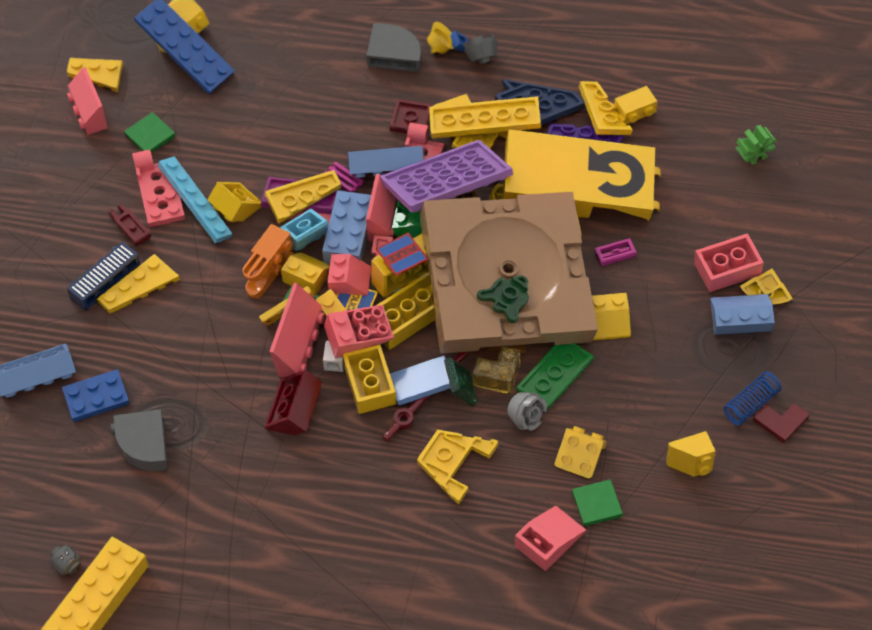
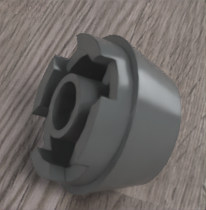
[464,34,498,64]

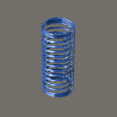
[723,371,782,426]

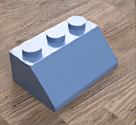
[710,294,775,335]

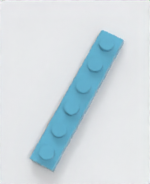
[158,156,232,244]

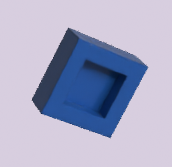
[450,31,468,53]

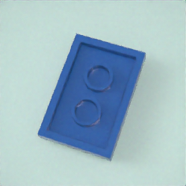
[62,369,130,422]

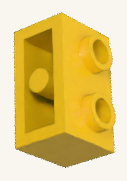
[614,86,657,124]

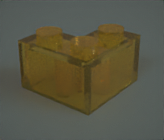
[473,346,521,394]

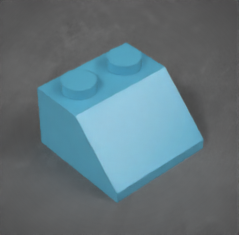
[280,209,328,251]

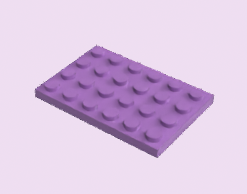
[380,140,513,213]

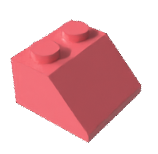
[328,254,371,295]

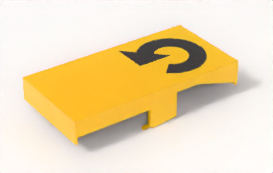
[502,129,661,221]

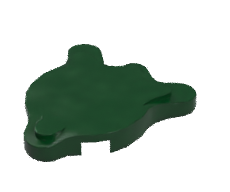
[476,275,529,323]

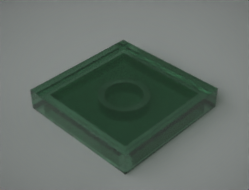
[444,357,478,407]

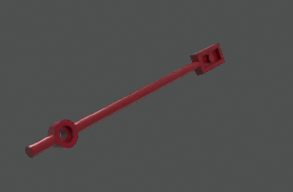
[382,351,471,442]

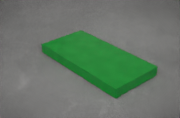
[516,343,594,412]

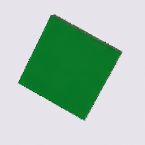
[124,112,176,153]
[572,479,623,527]

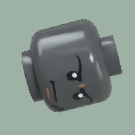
[50,545,81,575]

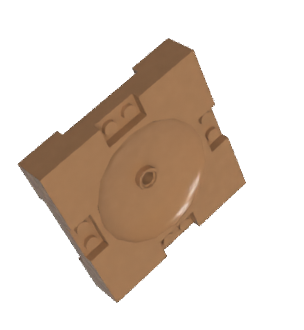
[420,192,598,353]

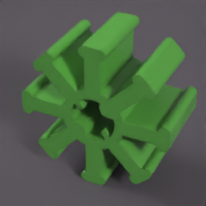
[736,125,777,164]

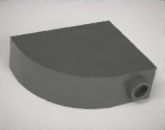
[366,23,421,72]
[111,409,168,471]

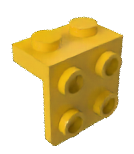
[555,426,608,478]

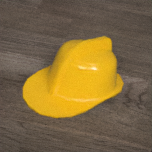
[427,22,454,54]

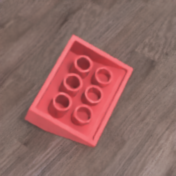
[269,283,325,378]

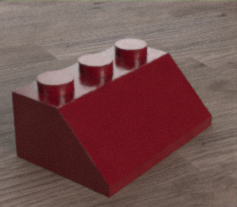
[264,370,322,435]

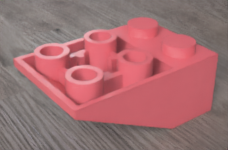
[324,305,394,358]
[515,506,586,572]

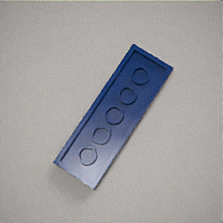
[134,0,235,94]

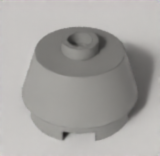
[507,392,547,431]

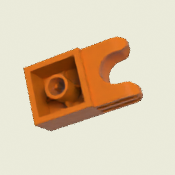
[242,224,294,298]

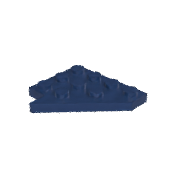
[495,79,585,131]

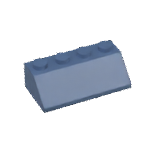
[348,146,425,178]
[0,344,76,397]

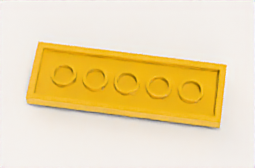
[429,97,541,138]

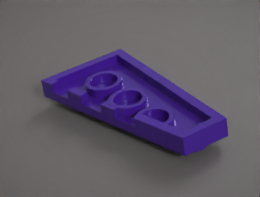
[547,124,624,143]

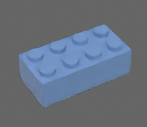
[322,191,371,265]

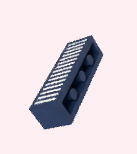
[67,241,140,311]

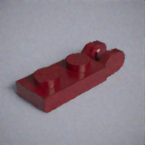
[108,203,151,246]

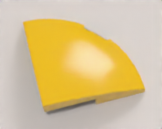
[740,268,793,305]

